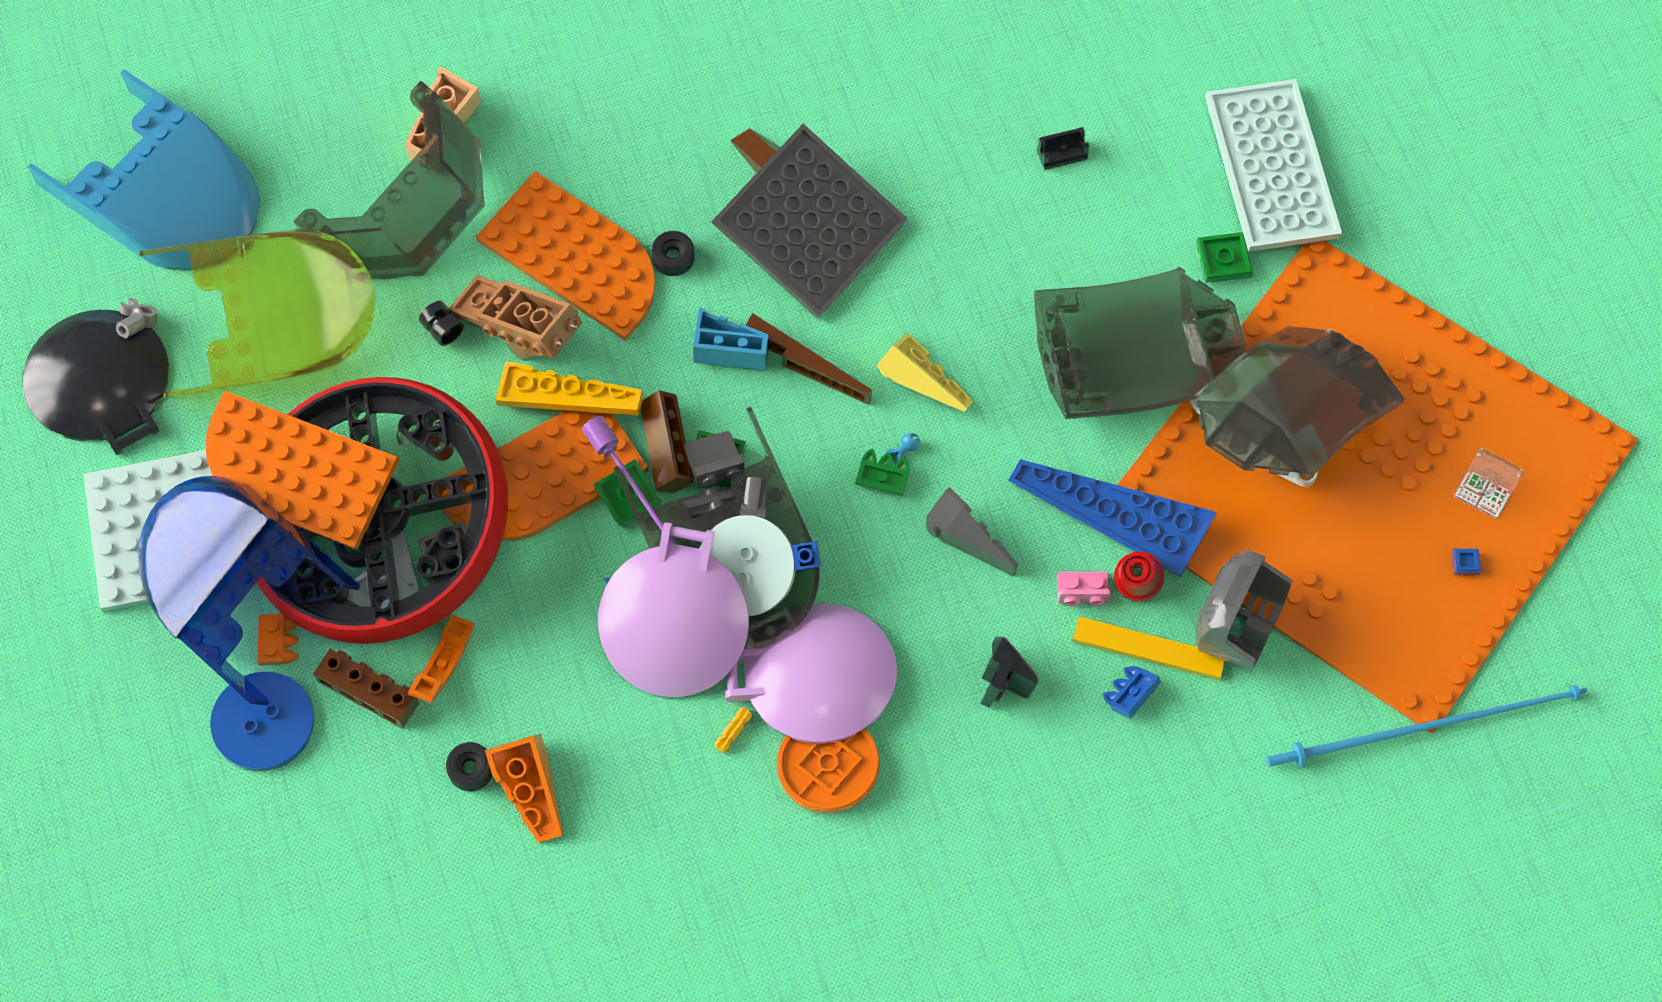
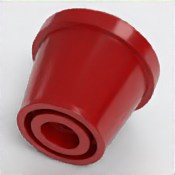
[1114,552,1164,602]

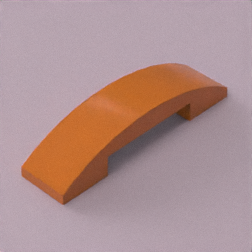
[408,615,475,703]

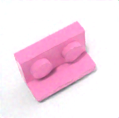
[1057,572,1110,606]

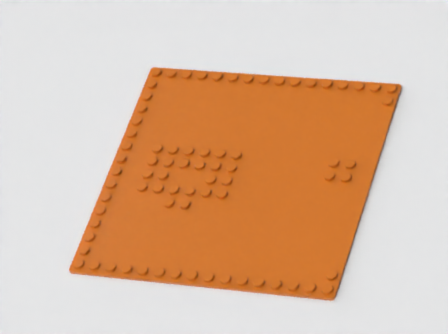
[1117,241,1637,733]

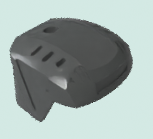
[1196,550,1293,673]

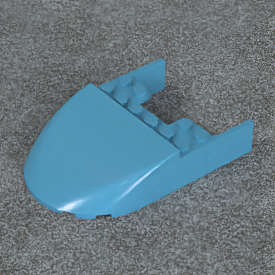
[28,69,260,271]

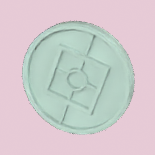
[700,515,796,616]

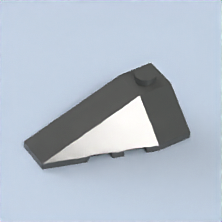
[926,487,1018,576]

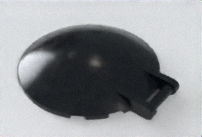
[23,309,169,455]

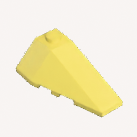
[877,333,973,412]

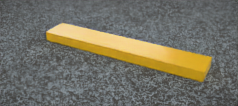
[1073,616,1225,680]

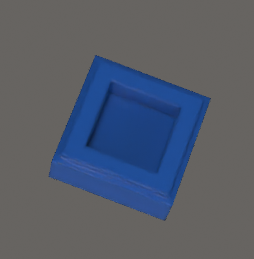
[1452,549,1481,575]

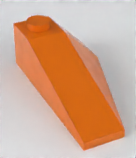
[485,734,564,843]

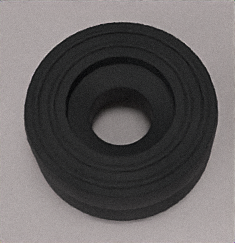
[652,231,695,276]
[446,742,492,791]

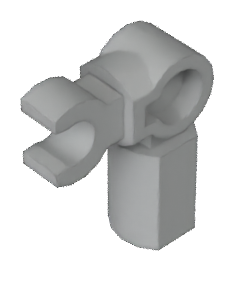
[116,298,157,339]

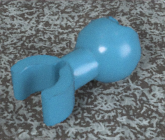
[885,433,920,466]

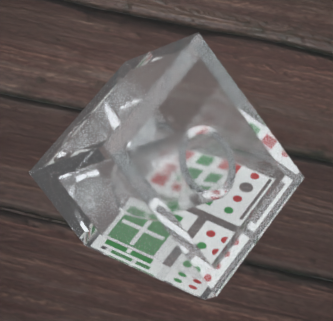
[1453,447,1524,519]

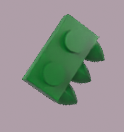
[855,449,909,496]

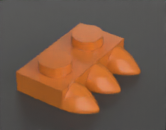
[257,614,299,666]

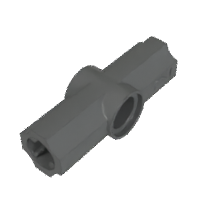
[740,477,768,519]
[677,482,746,522]

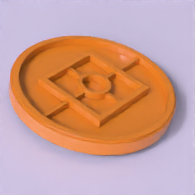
[777,728,880,813]

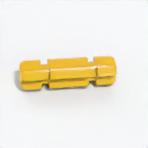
[715,707,752,753]

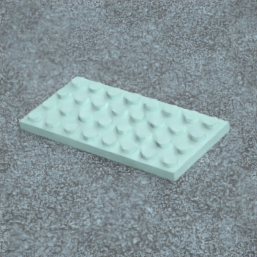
[1205,79,1342,252]

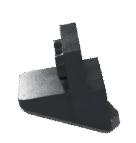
[980,636,1038,708]

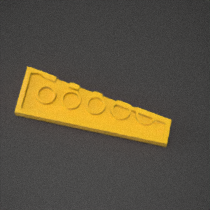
[495,361,643,415]

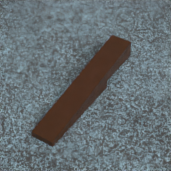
[746,313,872,405]

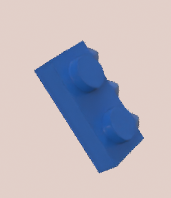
[1103,666,1161,719]

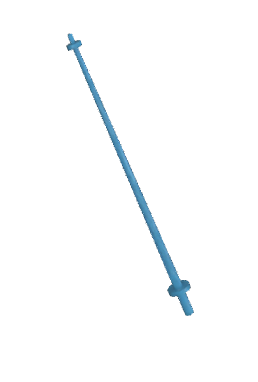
[1266,685,1587,768]

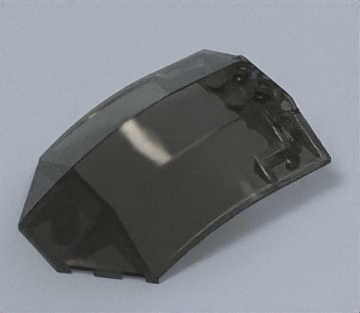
[1034,266,1247,419]
[1195,326,1405,478]

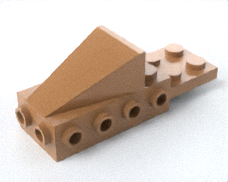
[449,275,583,359]

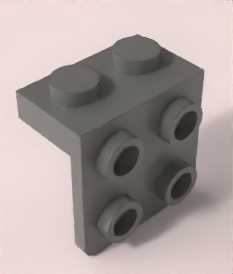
[684,431,745,488]

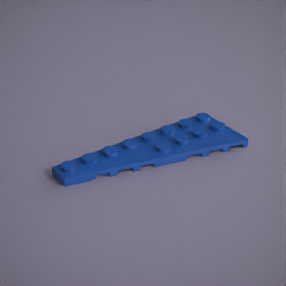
[1008,459,1217,577]

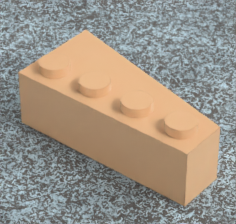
[405,67,481,170]

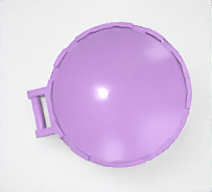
[598,522,749,697]
[725,604,897,744]

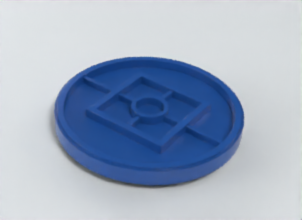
[210,672,314,771]

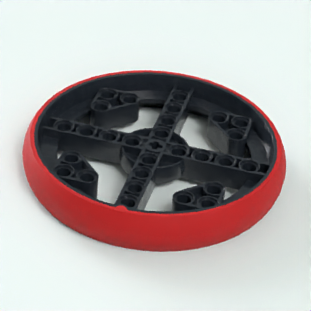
[239,377,508,644]

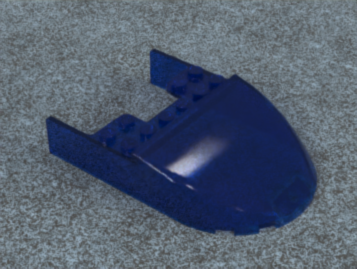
[138,476,361,706]

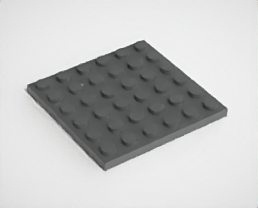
[711,123,907,319]

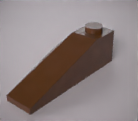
[731,128,780,173]

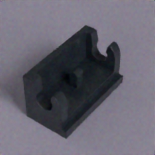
[1037,127,1089,170]

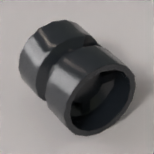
[419,300,464,346]

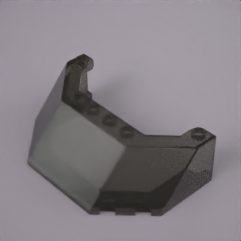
[293,81,485,282]

